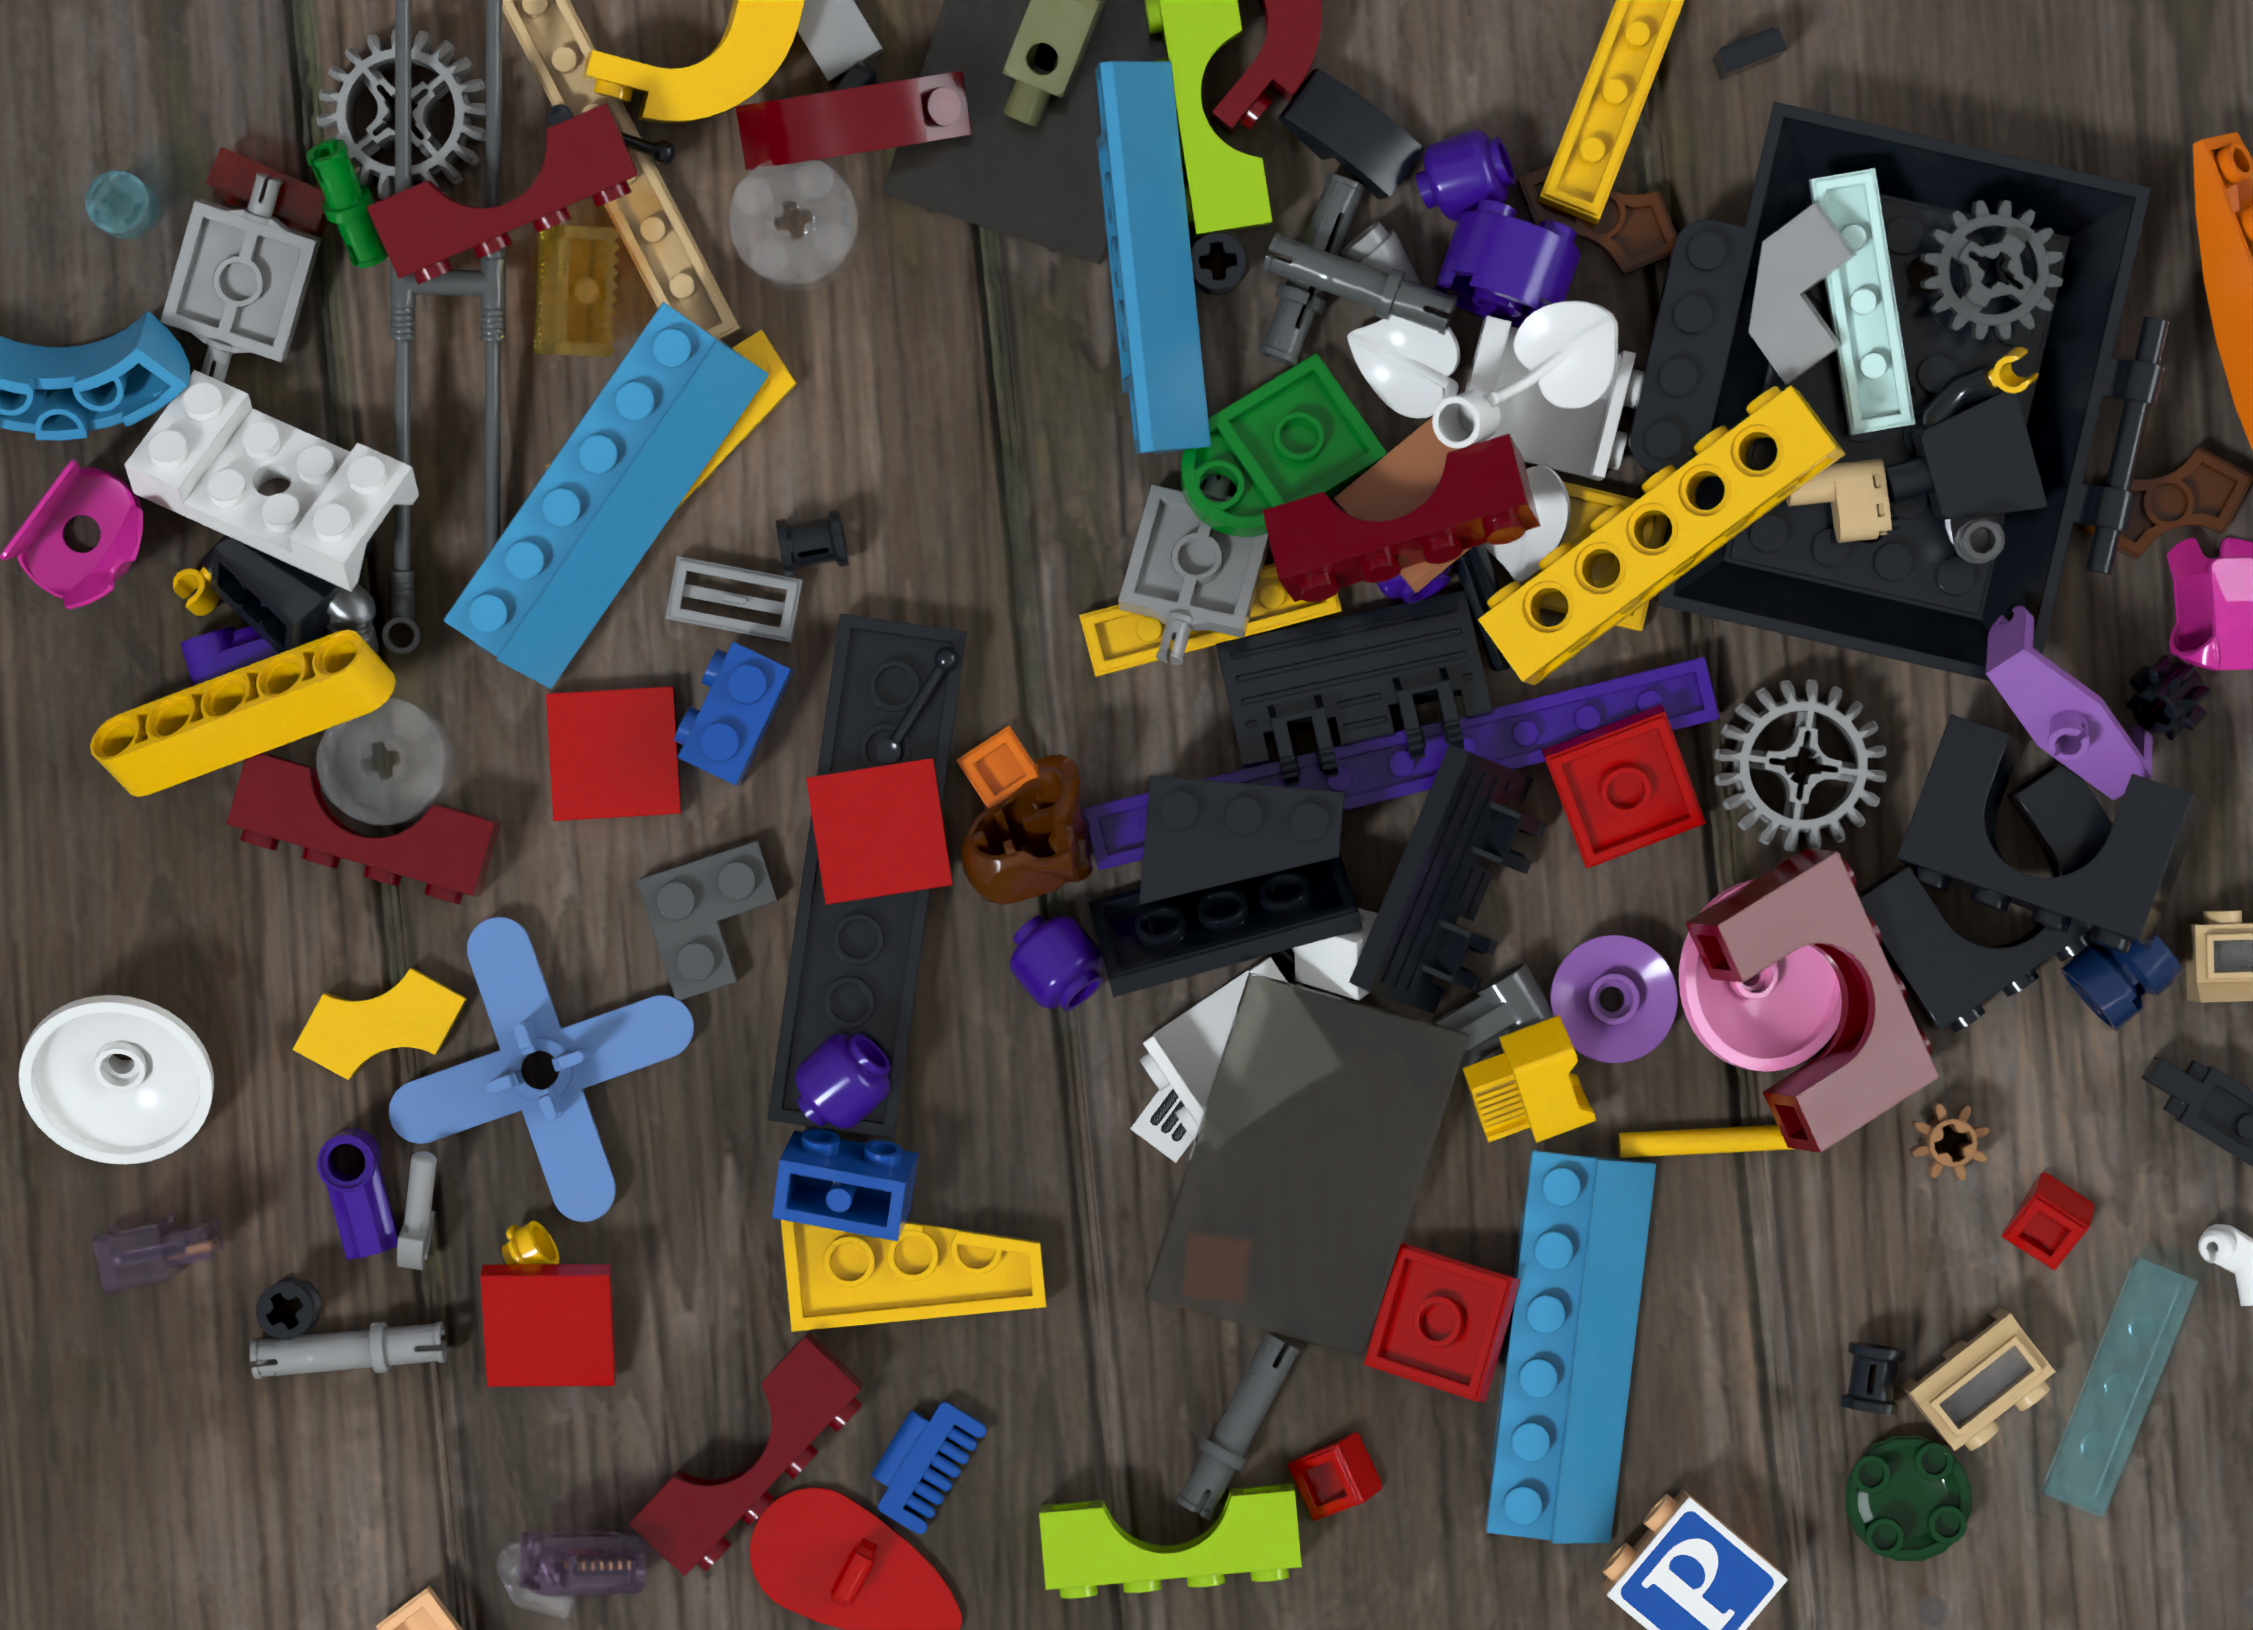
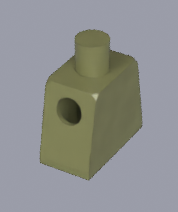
[1003,0,1107,127]

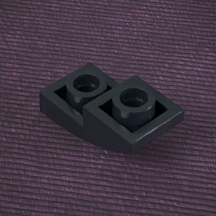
[1278,69,1425,199]

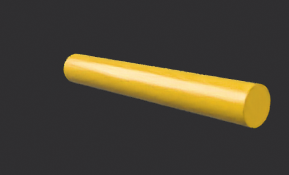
[1618,1125,1793,1158]

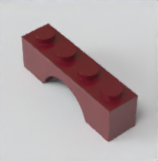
[367,103,639,285]
[1262,433,1541,602]
[226,752,502,905]
[629,1331,864,1577]

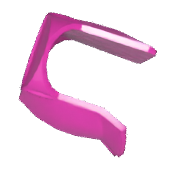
[0,459,143,610]
[2166,537,2253,671]

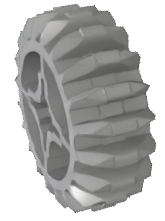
[317,29,486,200]
[1713,680,1887,851]

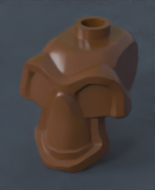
[961,754,1093,905]

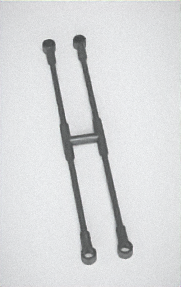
[382,0,506,655]

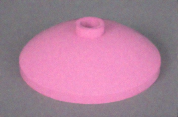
[1679,879,1842,1072]

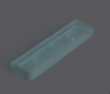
[2040,1256,2198,1518]

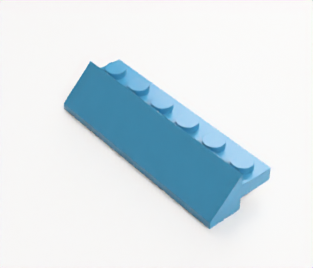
[1095,61,1211,454]
[443,301,769,689]
[1485,1149,1656,1544]

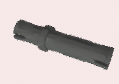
[1258,173,1366,366]
[1263,232,1458,335]
[1175,1331,1301,1520]

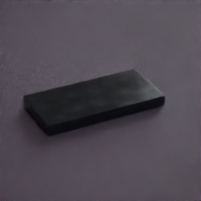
[1088,854,1363,997]

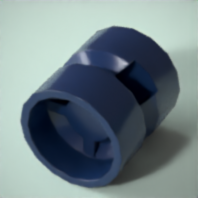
[2060,934,2184,1031]

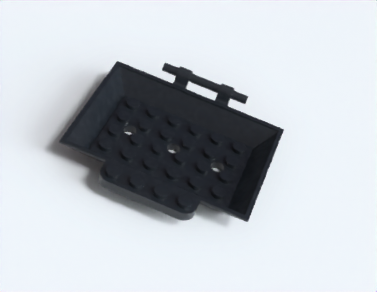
[1628,101,2170,681]

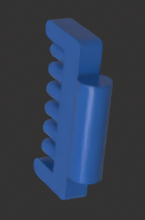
[871,1400,987,1534]

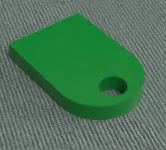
[1181,353,1388,537]

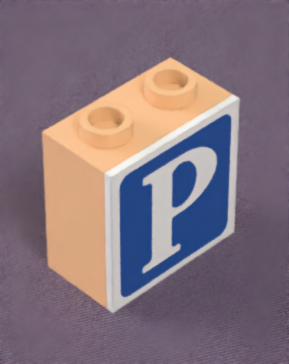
[1601,1488,1788,1630]

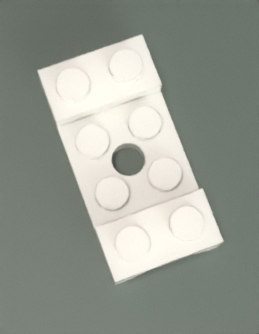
[124,370,419,592]

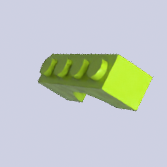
[1144,0,1273,237]
[1039,1483,1302,1599]

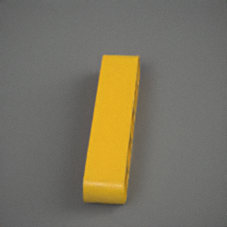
[90,630,396,797]

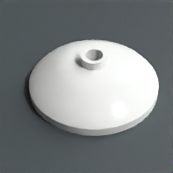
[19,995,214,1164]

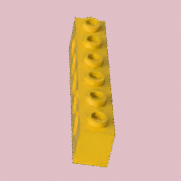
[1478,385,1845,685]

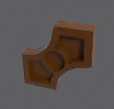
[1516,165,1677,276]
[2078,446,2253,560]

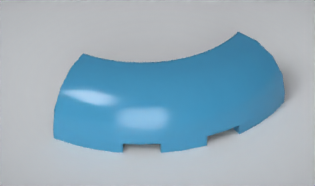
[0,311,190,441]

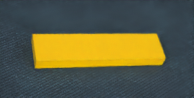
[1537,0,1684,225]
[1079,563,1342,677]

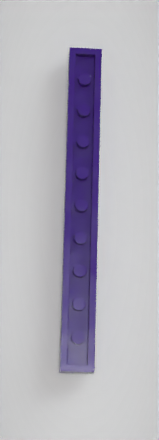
[1083,657,1720,871]

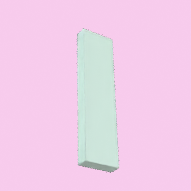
[1809,168,1915,435]

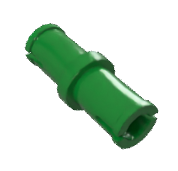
[306,139,388,269]

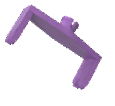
[1986,606,2153,801]

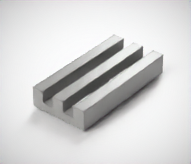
[665,556,803,643]

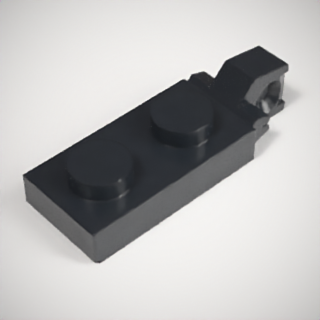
[2141,1056,2253,1167]

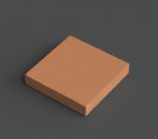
[1334,416,1472,593]

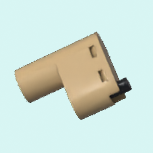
[1786,459,1900,543]

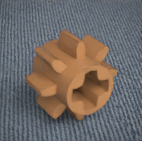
[1908,1102,1989,1181]

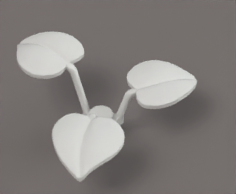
[1347,300,1618,582]

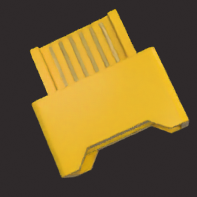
[1462,1015,1596,1143]

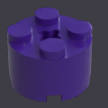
[1435,199,1581,329]

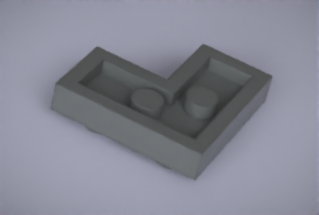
[636,840,779,1002]

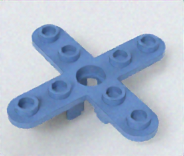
[389,917,694,1222]

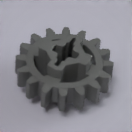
[1920,200,2063,340]

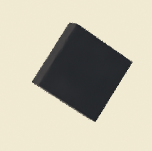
[1712,27,1787,81]

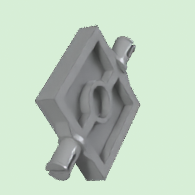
[160,173,322,383]
[1118,475,1270,665]

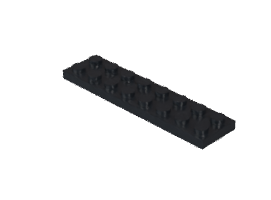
[767,614,967,1138]

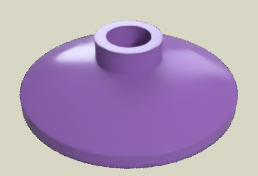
[1550,935,1678,1063]

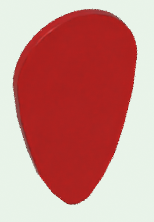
[750,1487,962,1630]

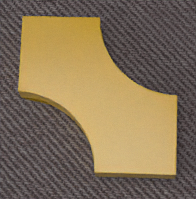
[292,968,468,1080]

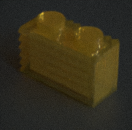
[534,225,620,357]

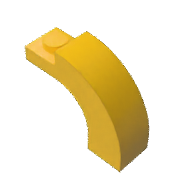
[582,0,805,124]

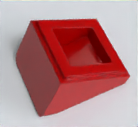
[2001,1172,2095,1271]
[1287,1432,1382,1521]

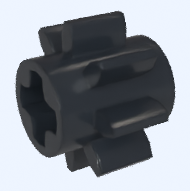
[2126,655,2210,740]

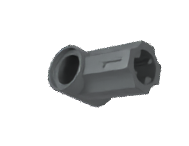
[1421,963,1553,1078]

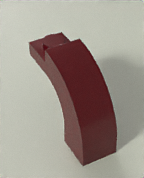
[1211,0,1322,136]
[735,71,972,170]

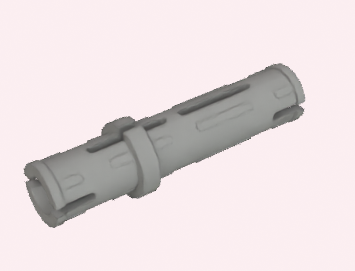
[250,1321,447,1379]

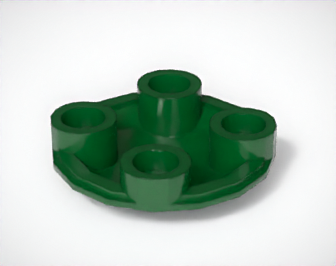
[1845,1435,1972,1561]

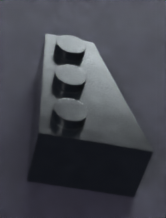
[1139,775,1345,904]

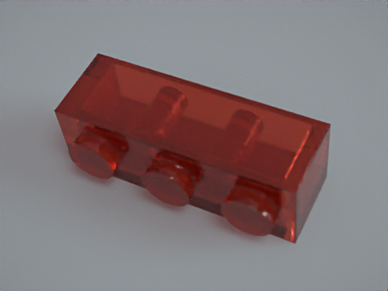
[205,147,328,235]

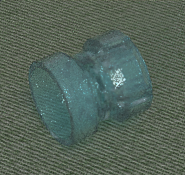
[85,170,160,240]

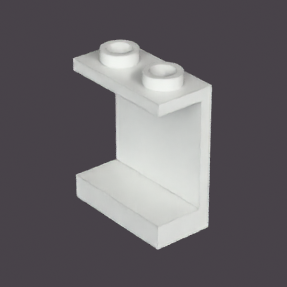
[1465,316,1643,482]
[1139,956,1342,1150]

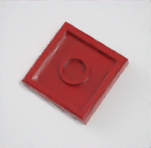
[546,686,682,821]
[1542,704,1706,869]
[806,758,953,905]
[1363,1242,1521,1403]
[480,1264,616,1387]

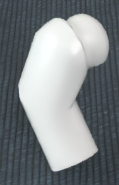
[2198,1224,2253,1306]

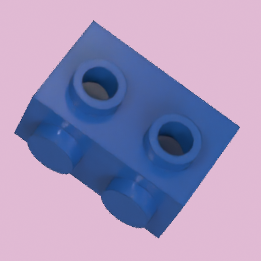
[674,642,795,786]
[772,1128,919,1241]

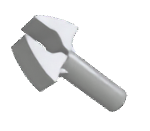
[397,1151,437,1270]

